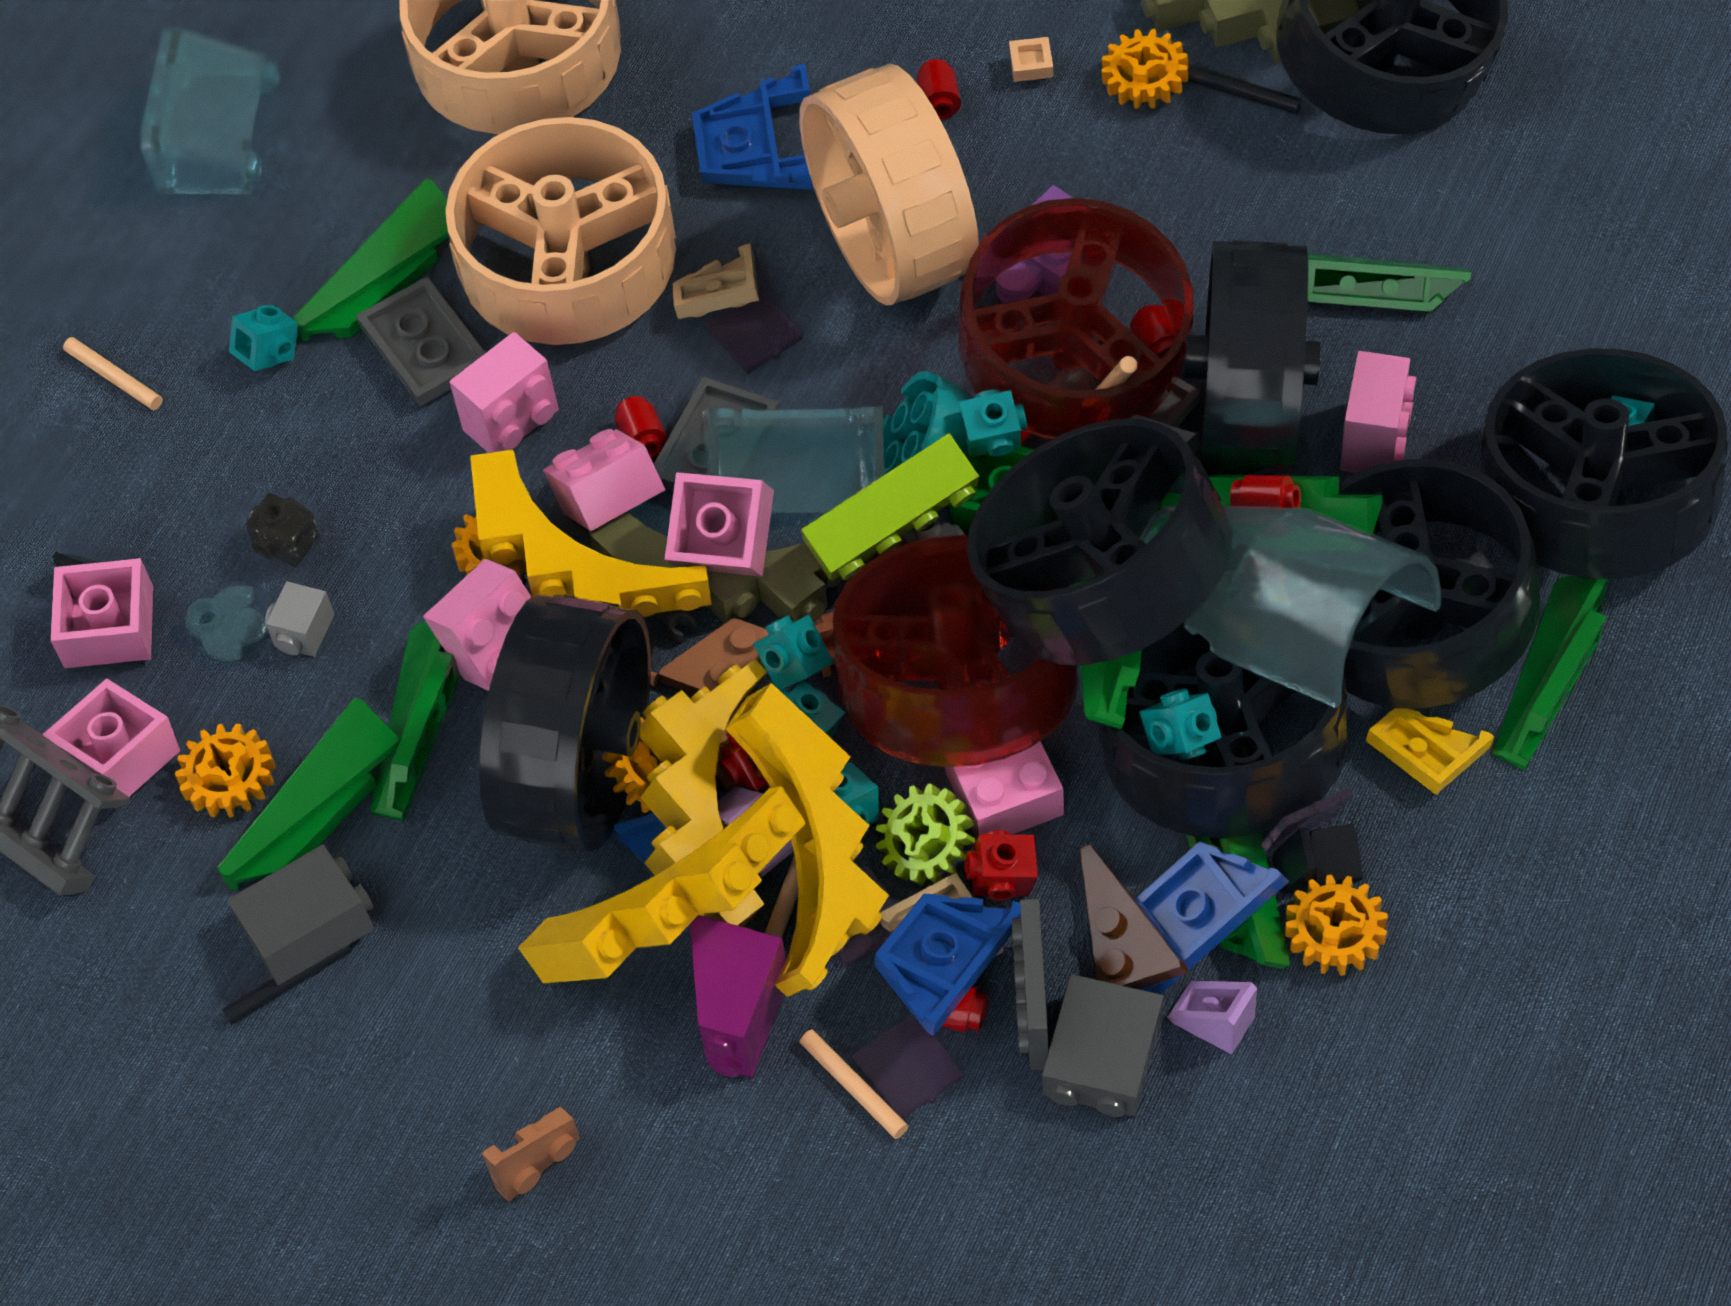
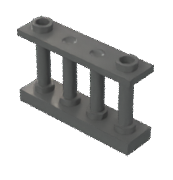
[0,705,131,896]

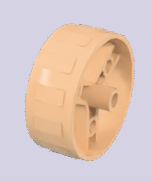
[399,0,621,134]
[799,63,979,306]
[445,117,676,345]

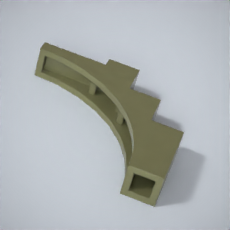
[1140,0,1359,64]
[589,512,877,623]

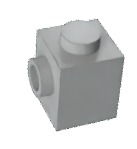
[265,581,335,657]

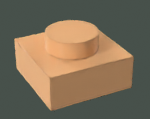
[1009,37,1054,82]

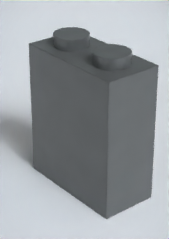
[227,844,375,986]
[1042,974,1164,1117]

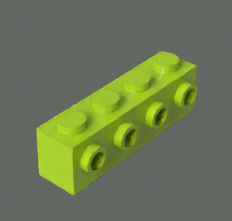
[801,433,979,581]

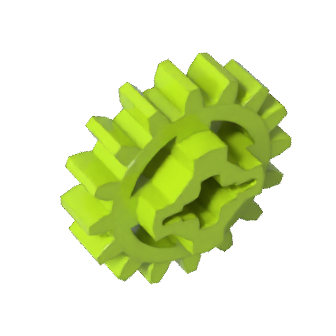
[876,783,975,886]

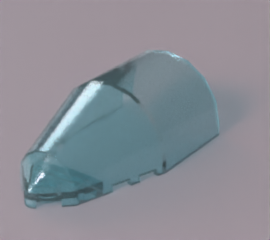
[1140,504,1441,708]

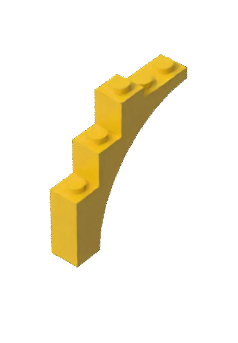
[470,449,712,617]
[639,658,767,927]
[726,683,889,997]
[518,786,806,984]

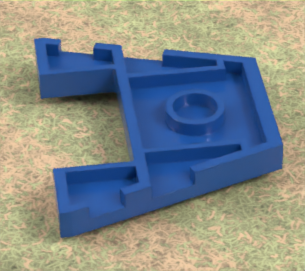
[692,64,814,190]

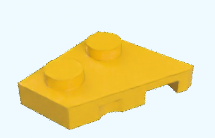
[1366,708,1495,795]

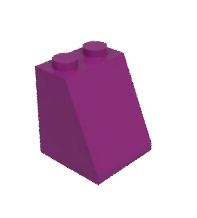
[690,915,786,1078]

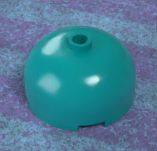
[873,371,973,476]

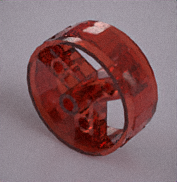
[958,198,1194,439]
[832,535,1079,767]

